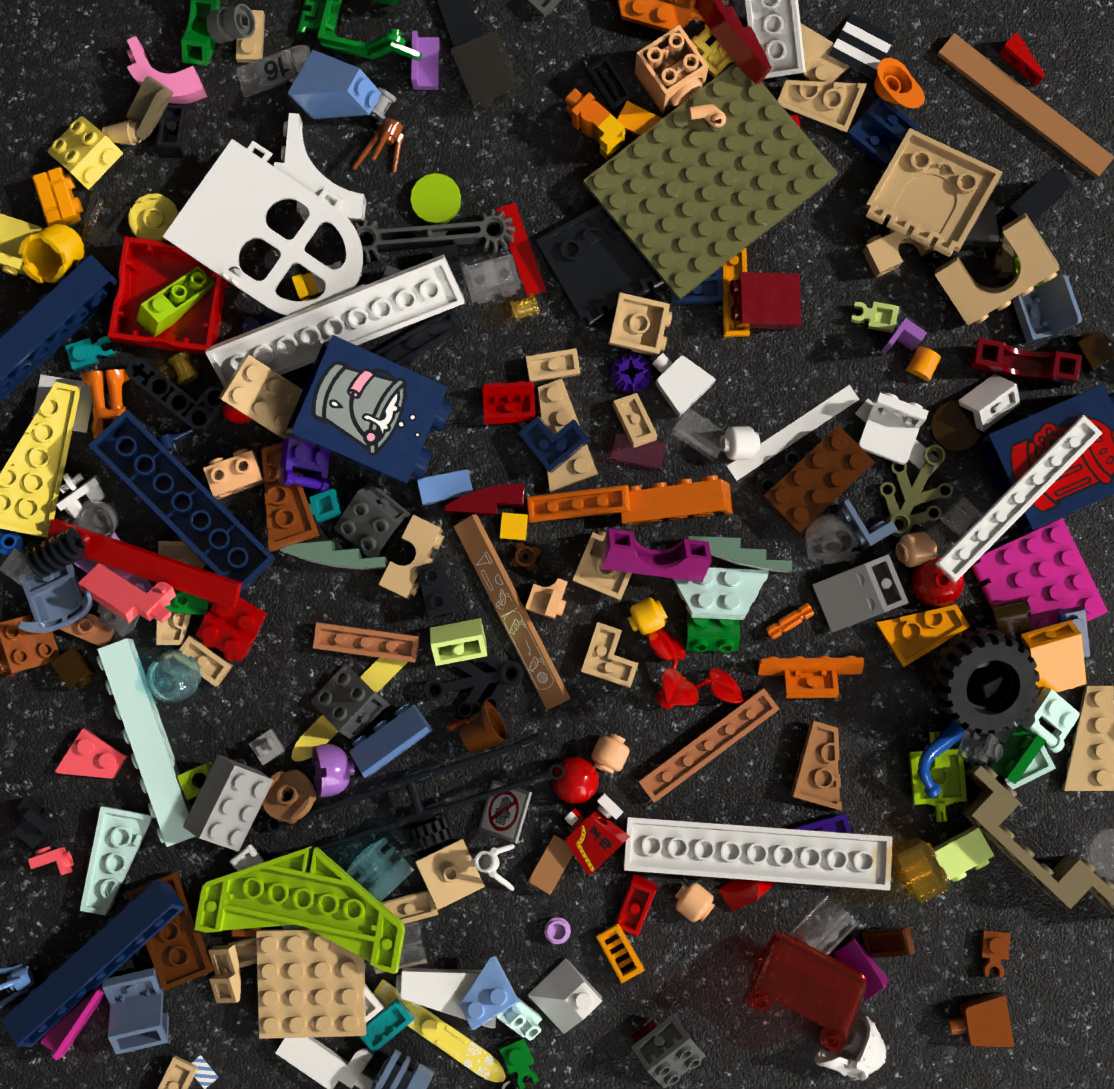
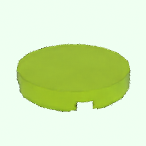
[410,173,461,225]

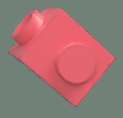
[28,846,74,875]

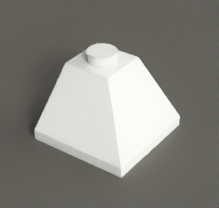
[528,958,602,1034]

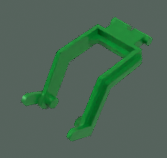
[296,0,422,61]

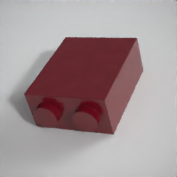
[730,272,801,330]

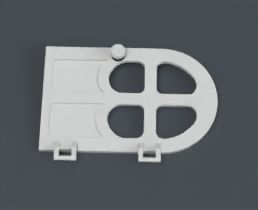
[163,139,363,316]

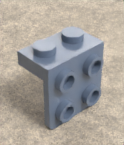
[1012,274,1082,343]

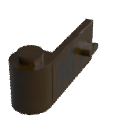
[989,597,1031,646]

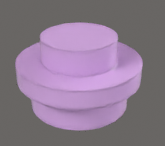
[544,917,571,944]

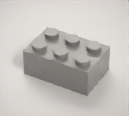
[183,755,274,852]

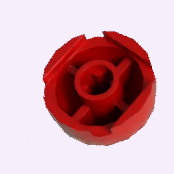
[911,557,964,608]

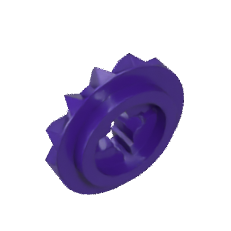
[611,352,652,393]

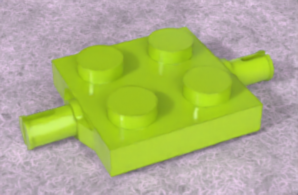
[909,732,967,822]

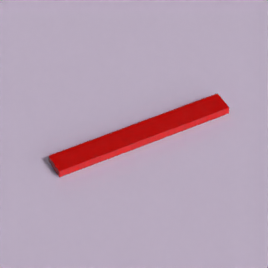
[47,518,242,609]

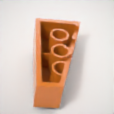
[621,475,733,525]

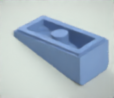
[417,469,473,506]

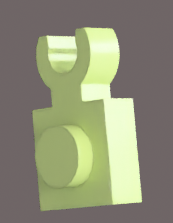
[851,302,899,333]

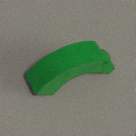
[181,0,220,66]

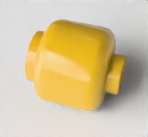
[627,597,668,636]

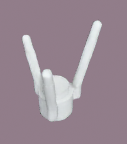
[471,844,515,891]

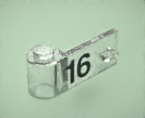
[237,45,311,98]

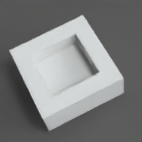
[597,793,623,819]

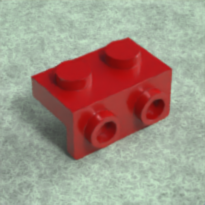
[482,381,535,424]

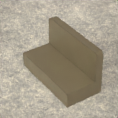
[126,76,174,140]

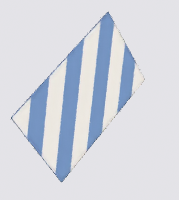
[192,1055,219,1089]

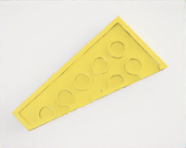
[0,382,81,538]

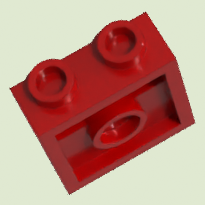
[196,597,268,662]

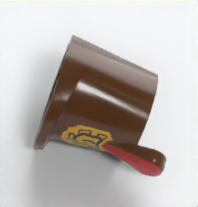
[446,701,508,754]

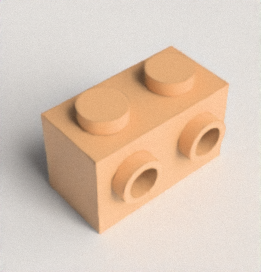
[203,449,264,500]

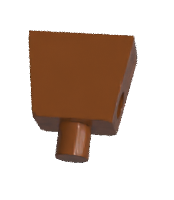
[948,992,1014,1047]

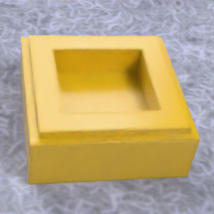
[500,512,528,541]

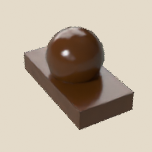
[862,926,915,958]

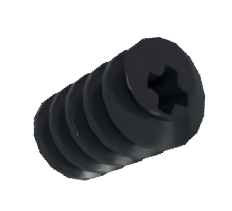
[26,527,86,578]

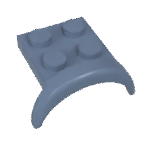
[17,564,92,633]

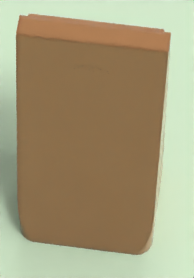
[528,835,573,895]

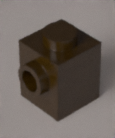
[1071,330,1114,374]
[51,647,96,689]

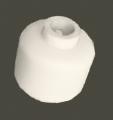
[720,426,760,460]

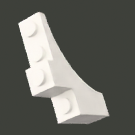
[274,113,366,225]

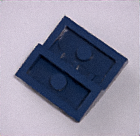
[845,97,919,169]

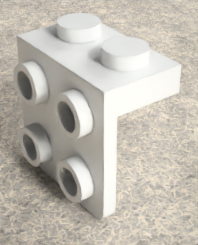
[858,393,929,465]

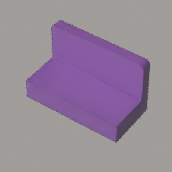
[411,31,440,90]
[880,318,927,355]

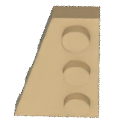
[778,80,867,132]

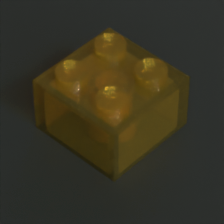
[892,838,949,904]

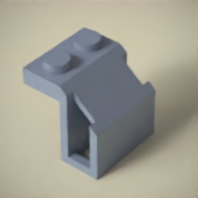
[102,968,169,1055]

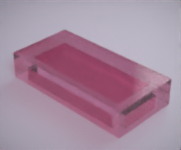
[611,433,666,470]

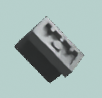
[334,482,410,558]
[311,664,389,742]
[631,1015,706,1088]

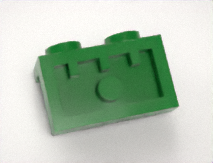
[990,725,1046,784]

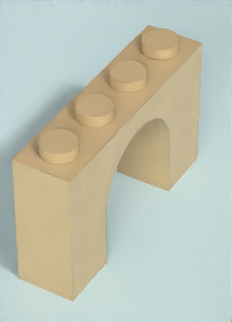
[935,213,1059,326]

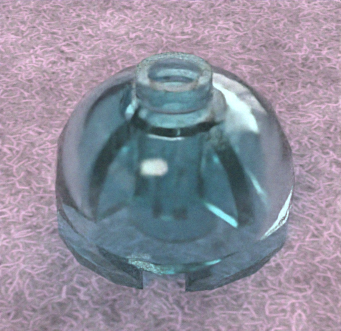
[146,650,201,703]

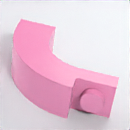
[126,36,207,105]

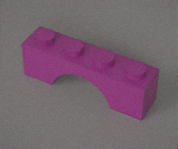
[600,528,712,582]

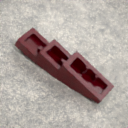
[695,0,772,84]

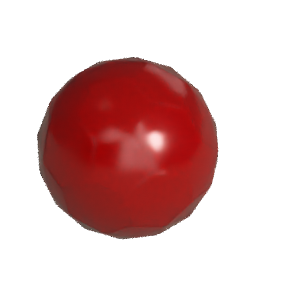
[552,757,599,804]

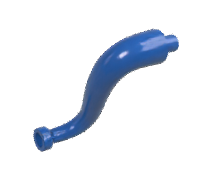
[918,694,970,798]

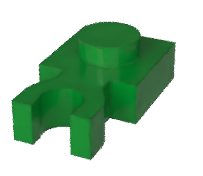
[499,1037,539,1089]

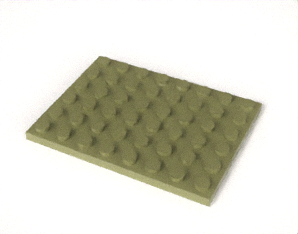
[583,63,838,300]

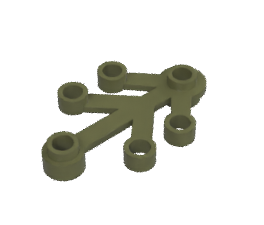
[878,445,953,537]

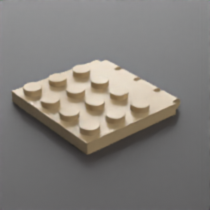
[866,128,1002,257]

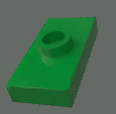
[165,589,209,616]

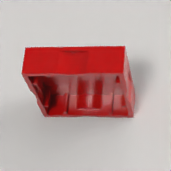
[108,236,230,356]

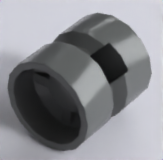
[206,4,255,44]

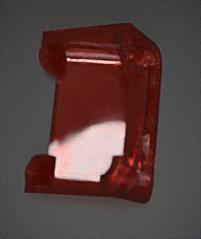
[743,933,867,1054]

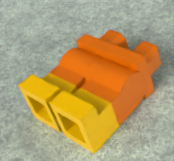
[565,88,625,161]

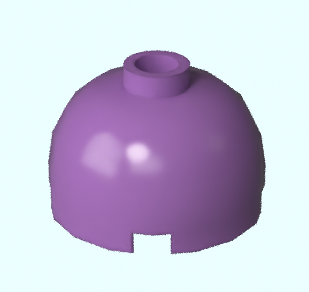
[312,744,355,797]

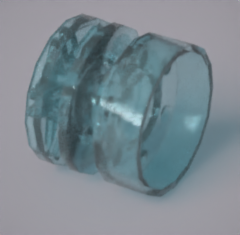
[346,837,415,902]

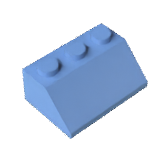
[349,704,433,778]

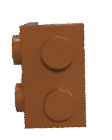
[0,614,60,679]

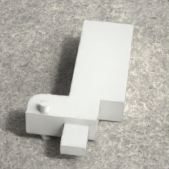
[275,1037,375,1089]

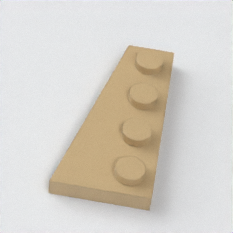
[538,378,598,492]
[1062,686,1114,791]

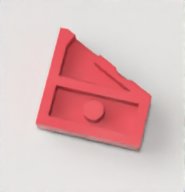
[55,728,128,779]

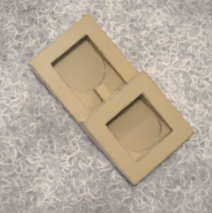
[208,945,241,1003]

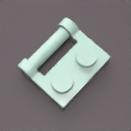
[1022,686,1081,753]

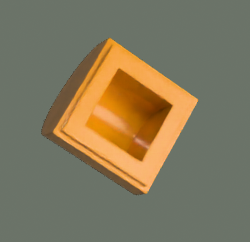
[906,346,941,382]

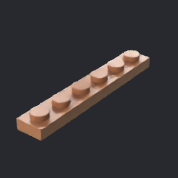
[638,688,779,803]

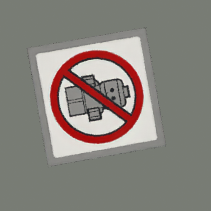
[478,780,532,844]

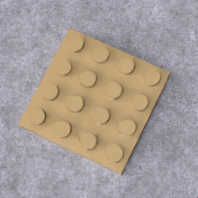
[256,928,366,1039]

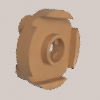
[263,770,317,824]

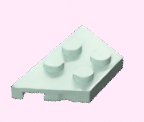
[673,568,769,620]

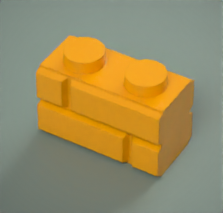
[32,167,83,226]

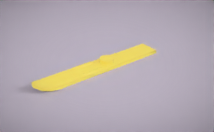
[291,658,408,762]

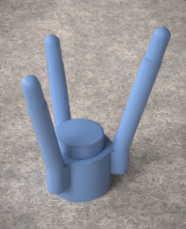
[0,964,35,1009]

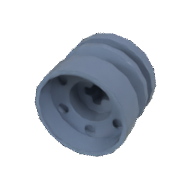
[372,1049,435,1089]

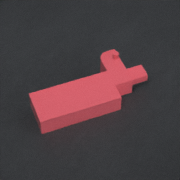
[78,563,176,624]

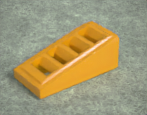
[596,923,645,983]

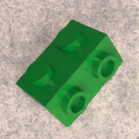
[686,611,740,653]

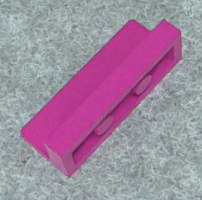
[40,984,105,1061]

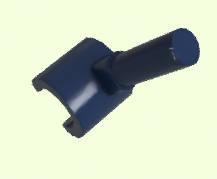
[159,427,194,451]

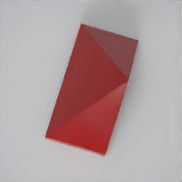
[718,879,776,912]

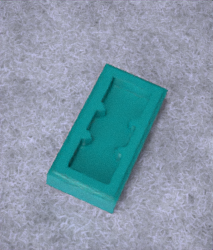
[359,998,415,1054]

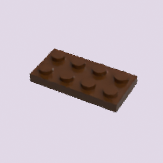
[763,425,874,534]
[126,871,214,991]

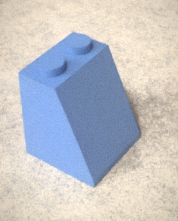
[287,50,382,119]

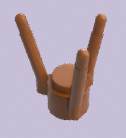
[352,118,405,173]

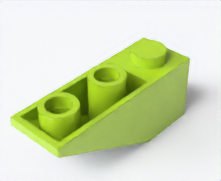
[136,266,215,337]

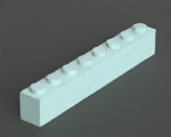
[97,638,196,847]

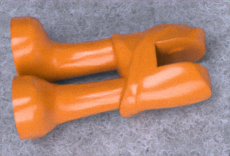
[81,369,130,439]

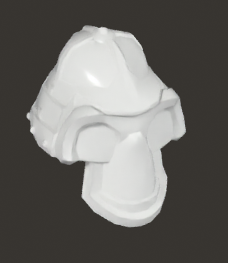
[814,1015,886,1081]

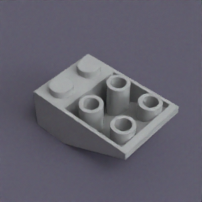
[812,554,909,633]

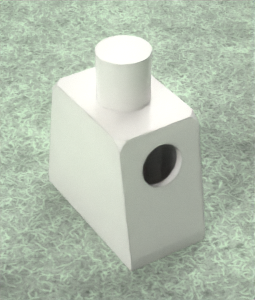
[652,353,716,417]

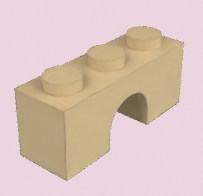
[863,229,936,278]
[379,515,444,600]

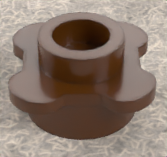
[511,542,540,571]

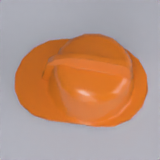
[874,58,925,109]

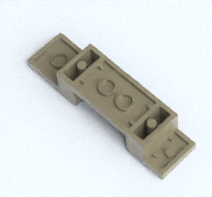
[961,764,1114,915]

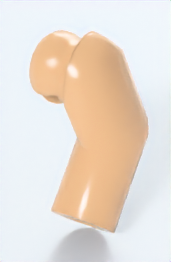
[689,104,726,128]

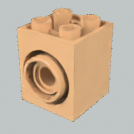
[635,25,709,114]

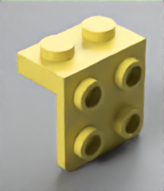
[48,116,123,190]
[0,214,42,276]

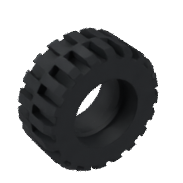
[931,628,1040,735]

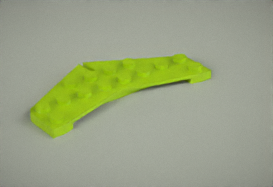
[194,846,405,974]

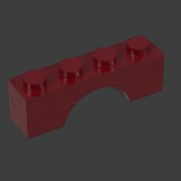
[969,338,1082,386]

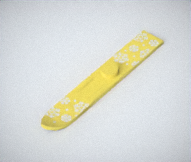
[373,979,506,1082]

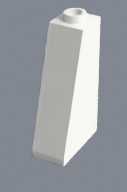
[396,968,496,1028]

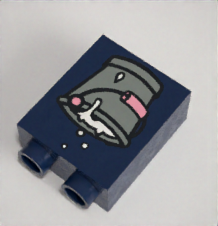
[284,335,452,483]

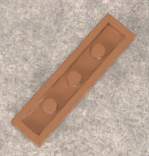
[313,622,420,662]

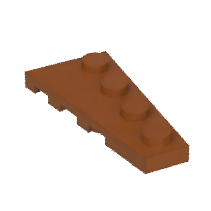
[261,442,319,552]

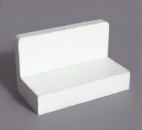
[959,374,1020,431]

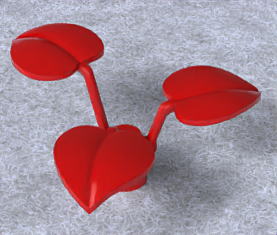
[647,628,744,709]

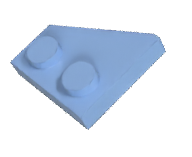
[459,956,520,1030]

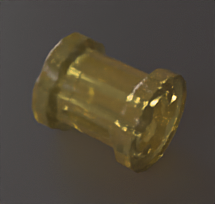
[509,293,540,323]
[168,352,199,385]

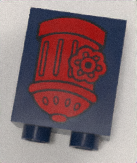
[978,384,1114,535]

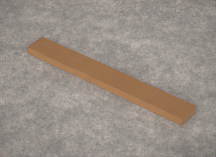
[937,33,1114,179]

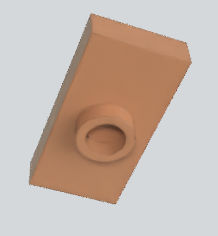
[60,613,117,647]

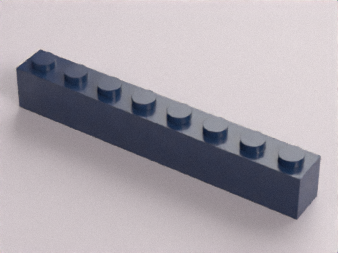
[1,880,186,1047]

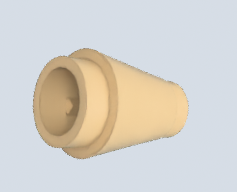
[102,120,142,145]

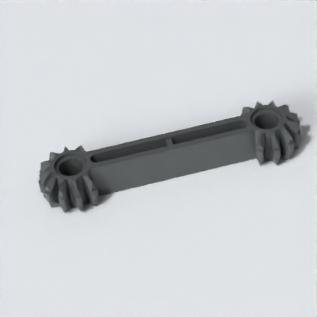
[353,209,516,264]

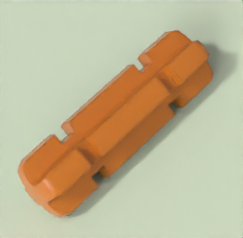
[766,603,814,639]

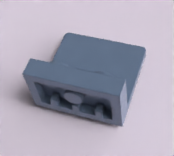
[836,498,898,550]

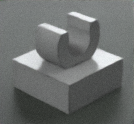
[249,729,286,765]

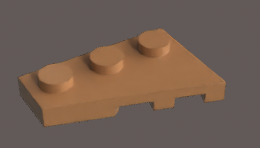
[790,720,842,811]

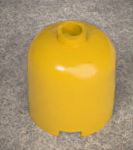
[18,224,84,283]

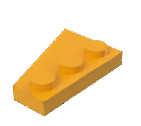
[875,604,970,667]

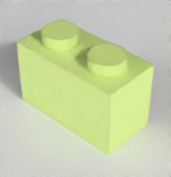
[430,618,487,666]
[928,826,994,882]

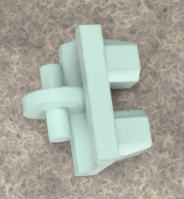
[497,997,542,1041]

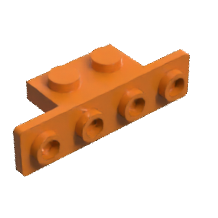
[758,656,864,698]

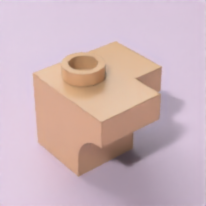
[525,578,568,620]

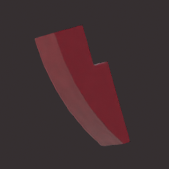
[445,484,525,516]

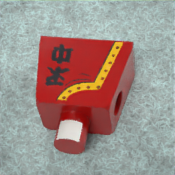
[564,808,630,875]

